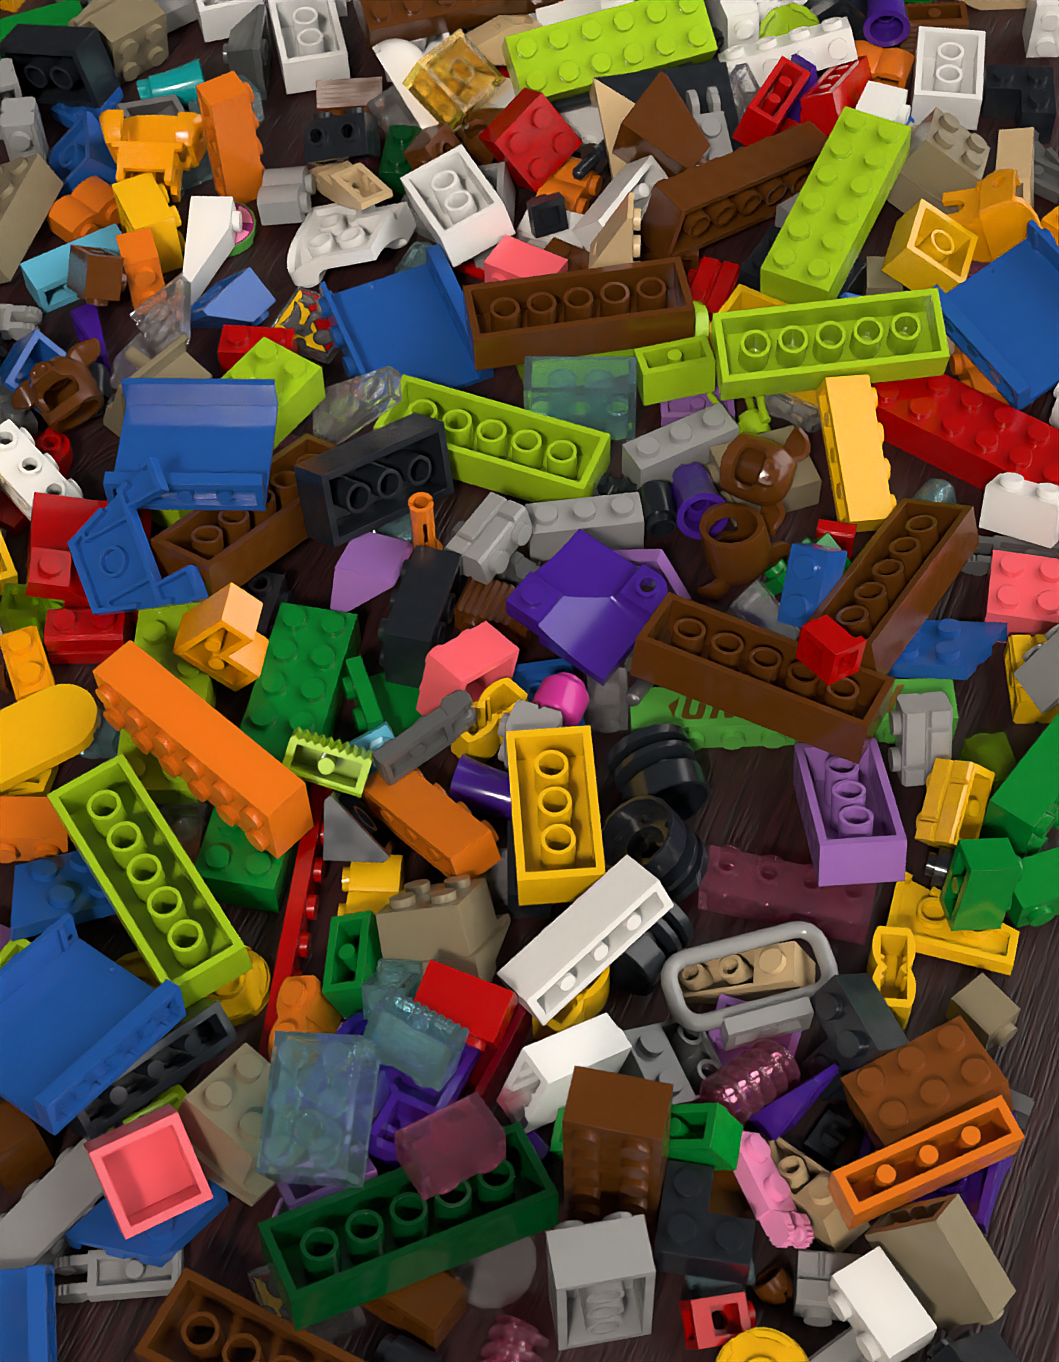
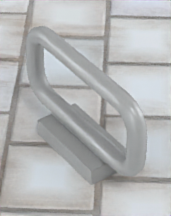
[660,921,838,1051]

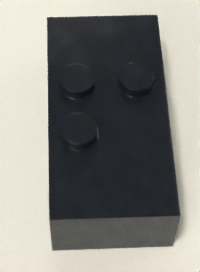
[293,413,454,548]

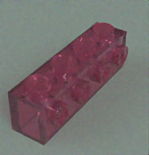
[698,845,877,945]

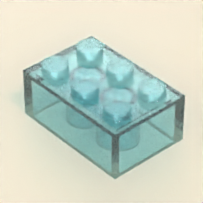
[523,356,637,440]
[255,1031,381,1188]

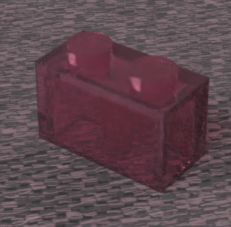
[395,1092,506,1201]

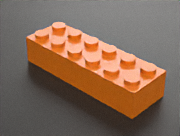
[93,640,314,859]

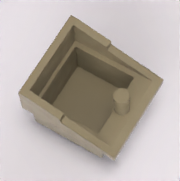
[68,0,169,86]
[886,107,990,215]
[103,334,213,437]
[376,874,511,1007]
[177,1042,324,1207]

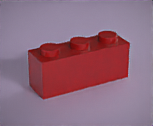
[732,56,811,147]

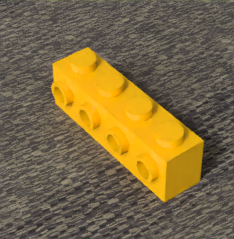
[815,374,897,532]

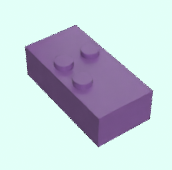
[793,738,907,887]

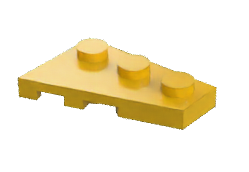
[886,871,1019,975]

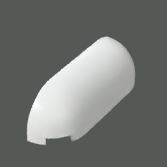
[372,38,462,134]

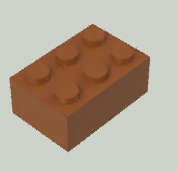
[841,1015,1014,1151]

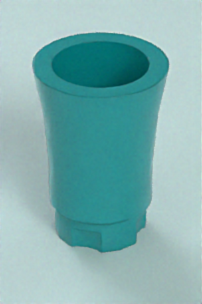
[136,58,206,107]

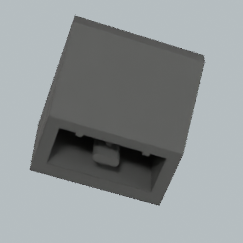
[618,1019,735,1104]

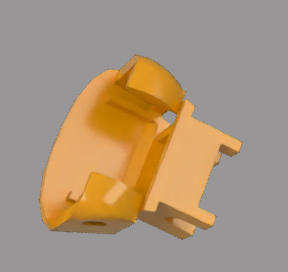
[99,109,208,202]
[942,168,1042,265]

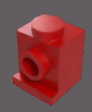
[795,615,867,686]
[679,1292,756,1350]

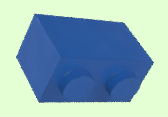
[776,543,848,628]

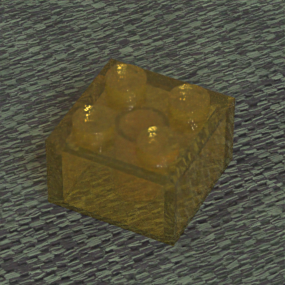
[402,28,506,131]

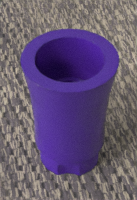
[863,0,910,47]
[672,462,729,539]
[449,754,512,820]

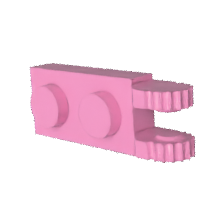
[733,1131,814,1249]

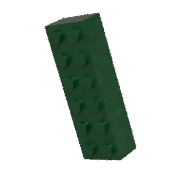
[257,1121,559,1331]

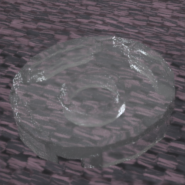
[448,1236,536,1308]

